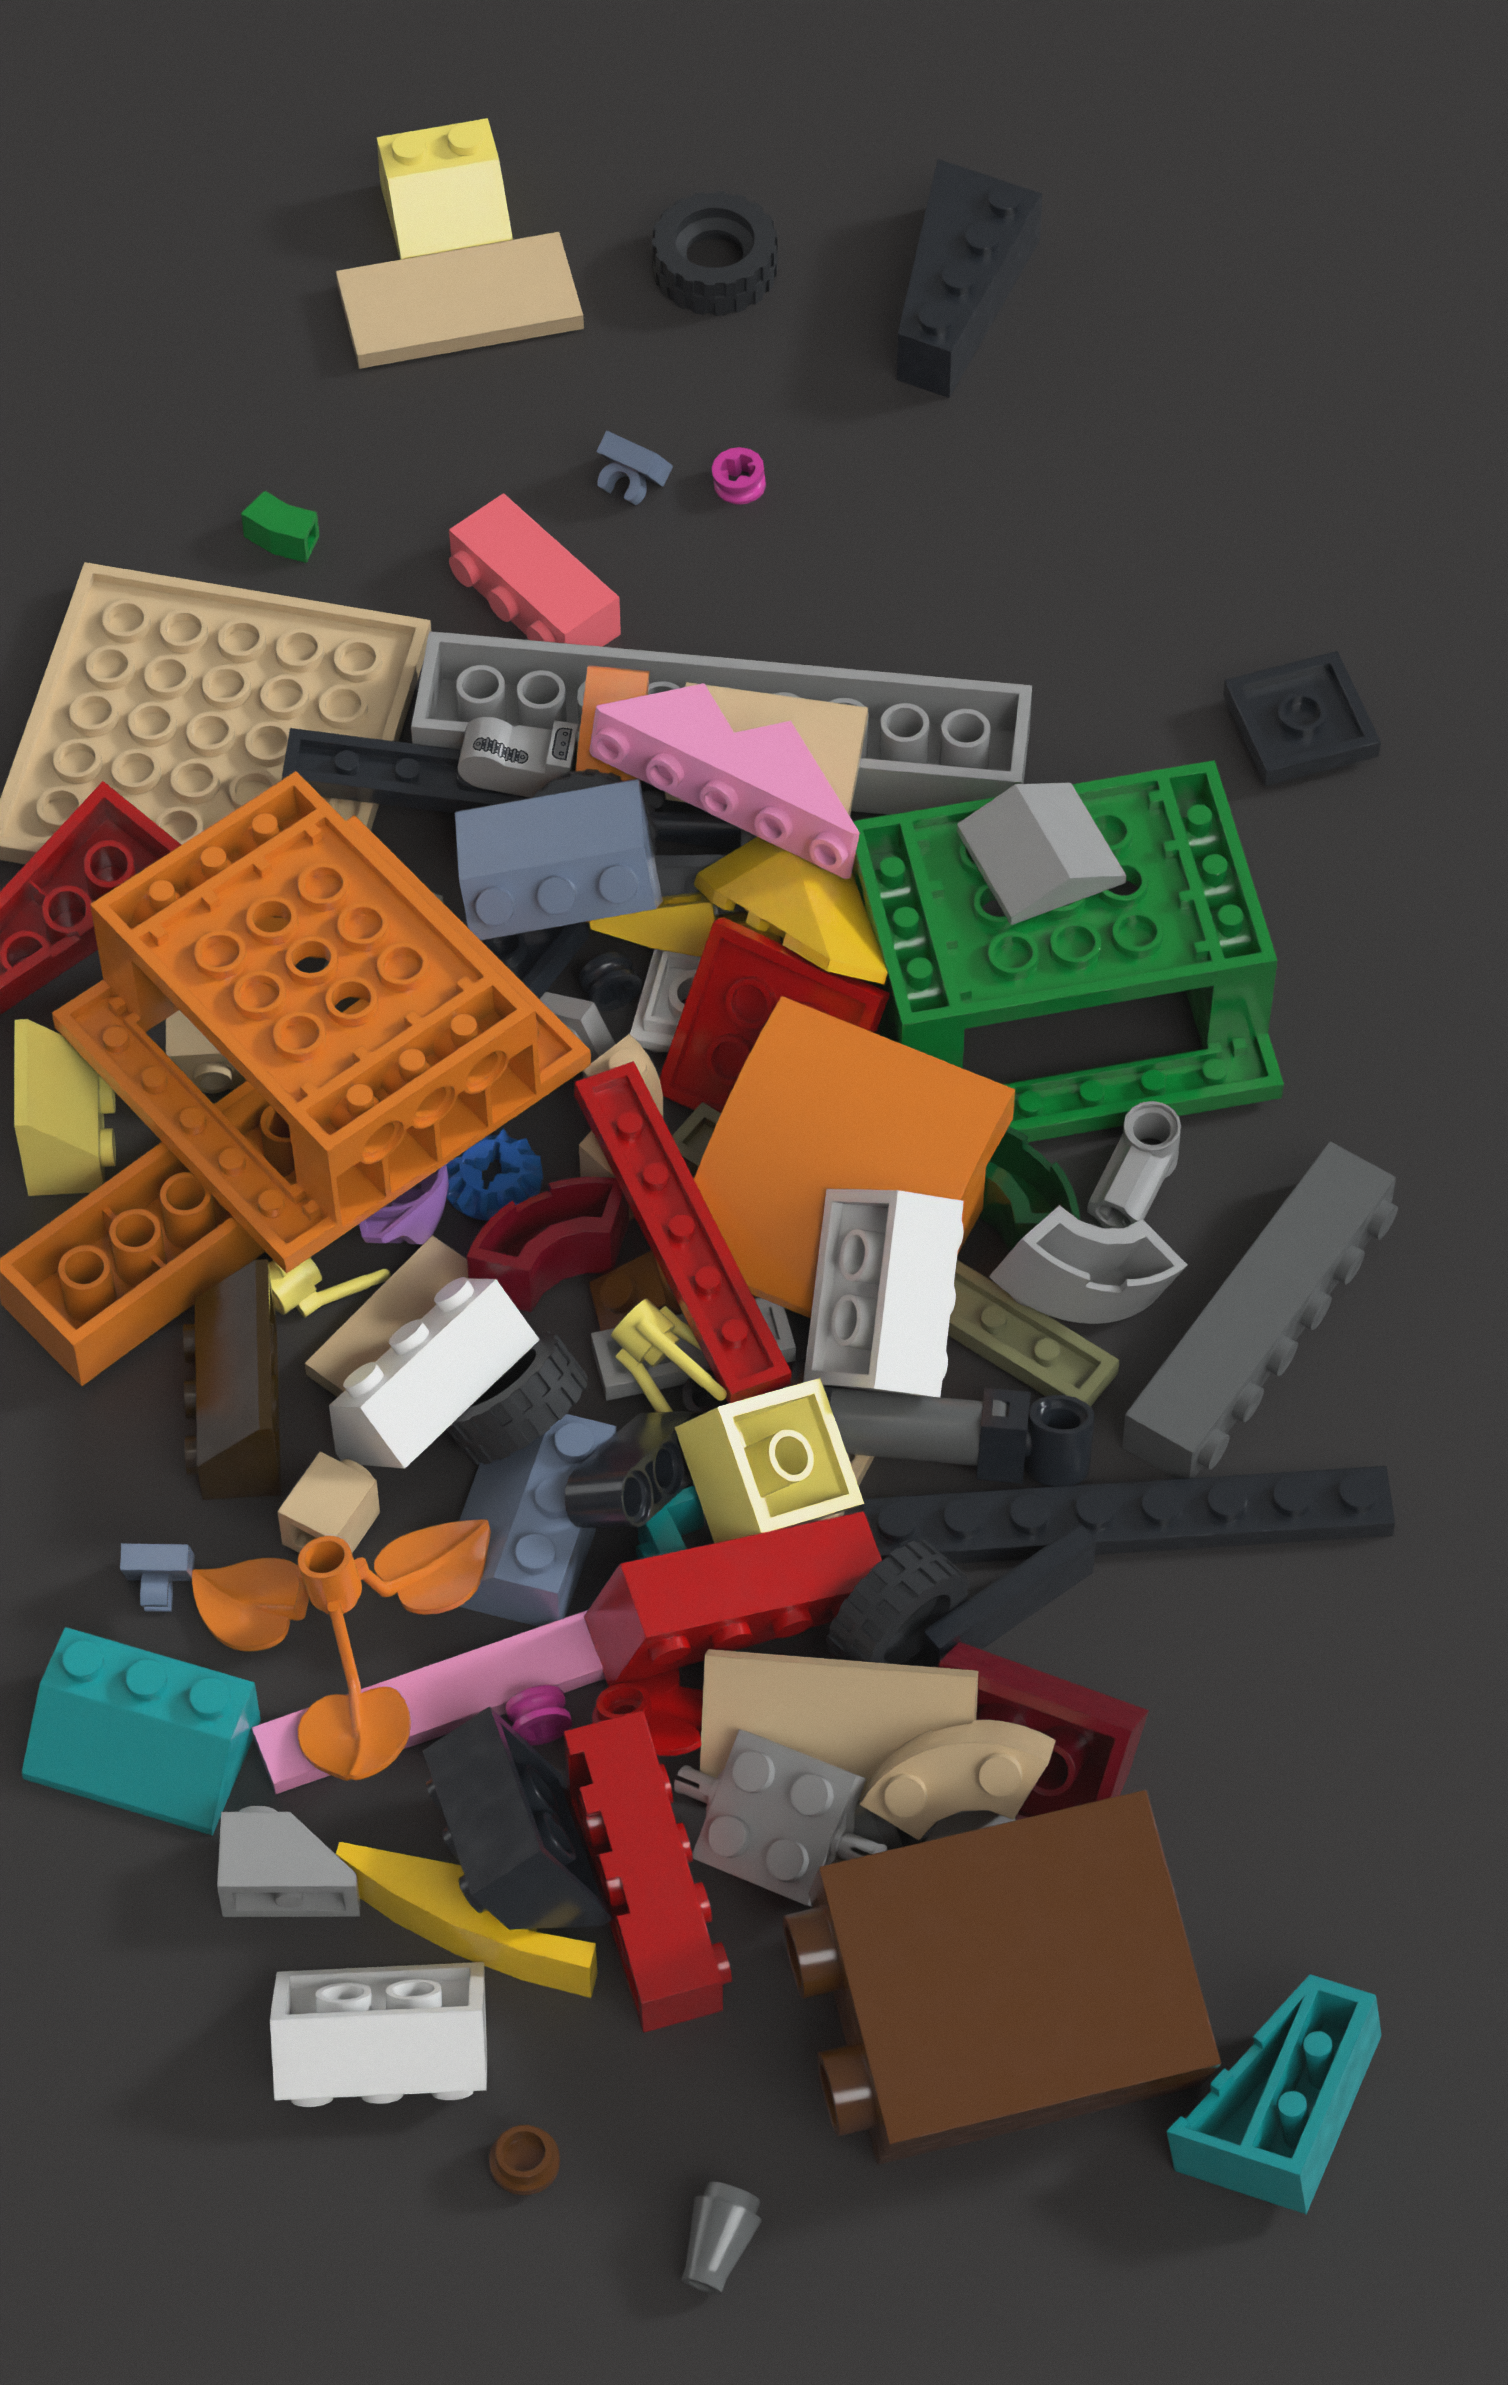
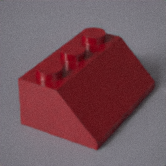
[938,1642,1149,1820]

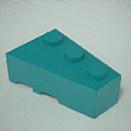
[1167,1974,1382,2215]

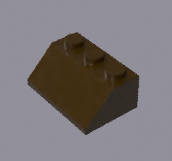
[183,1259,281,1500]

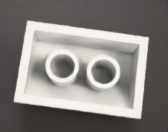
[803,1189,964,1398]
[329,1277,540,1469]
[270,1962,487,2107]

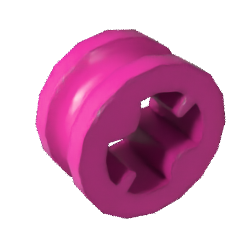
[712,447,766,504]
[505,1685,572,1746]

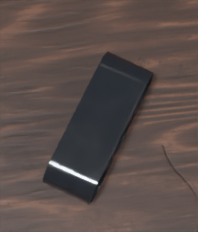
[565,1411,705,1528]

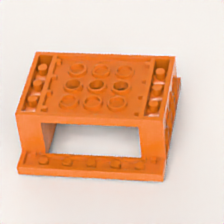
[52,771,591,1274]

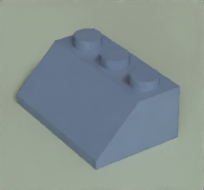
[455,778,663,940]
[459,1414,616,1627]

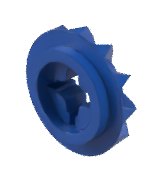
[446,1128,543,1221]

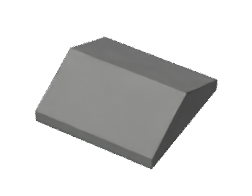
[957,783,1126,925]

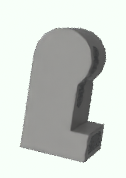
[457,717,579,798]

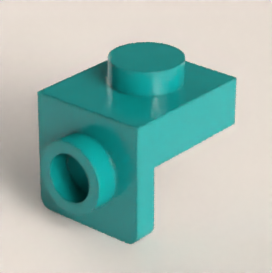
[636,1486,704,1560]

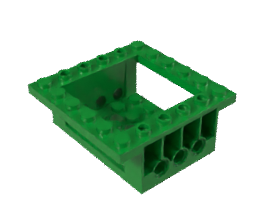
[852,760,1284,1142]

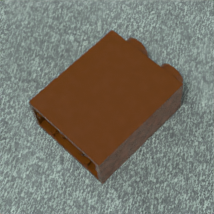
[783,1790,1221,2165]

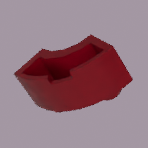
[467,1176,629,1312]

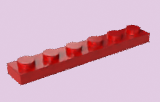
[574,1061,792,1404]

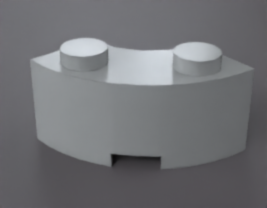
[989,1205,1187,1324]

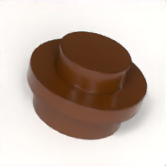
[489,2125,560,2195]

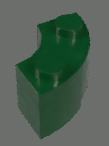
[979,1127,1080,1253]

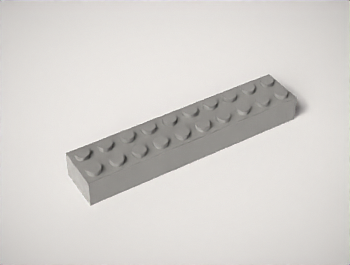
[411,631,1032,815]

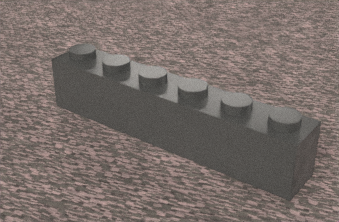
[1122,1141,1398,1479]

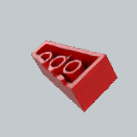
[0,781,181,1015]
[584,1511,882,1687]
[564,1710,732,2033]

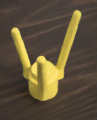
[269,1258,391,1318]
[611,1299,727,1412]

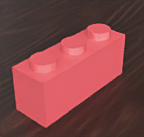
[449,493,621,647]

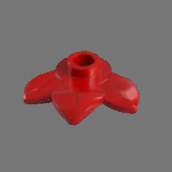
[592,1668,703,1756]

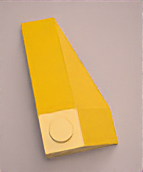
[694,837,888,984]

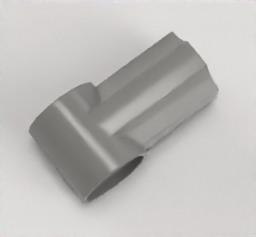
[1087,1101,1181,1228]

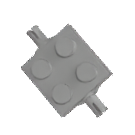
[674,1729,887,1907]

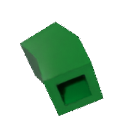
[241,491,319,563]

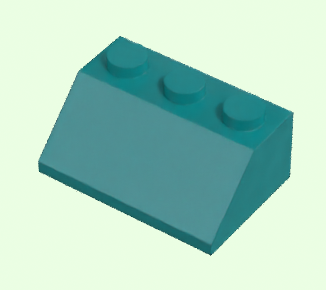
[22,1627,261,1836]

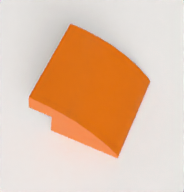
[694,996,1015,1319]

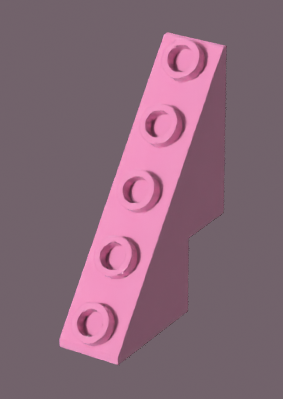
[589,683,860,879]

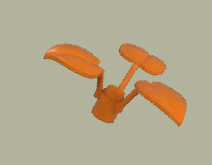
[192,1519,491,1781]

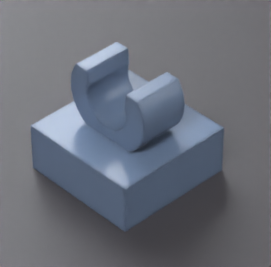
[596,430,673,505]
[120,1543,195,1612]

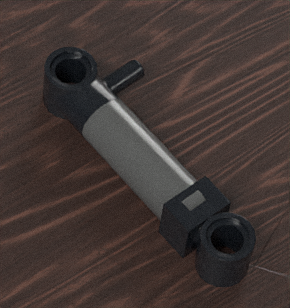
[779,1359,1095,1487]

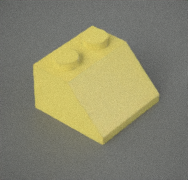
[376,118,513,260]
[14,1019,116,1196]
[674,1378,864,1543]

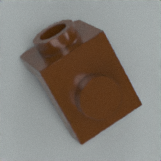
[589,1250,683,1331]

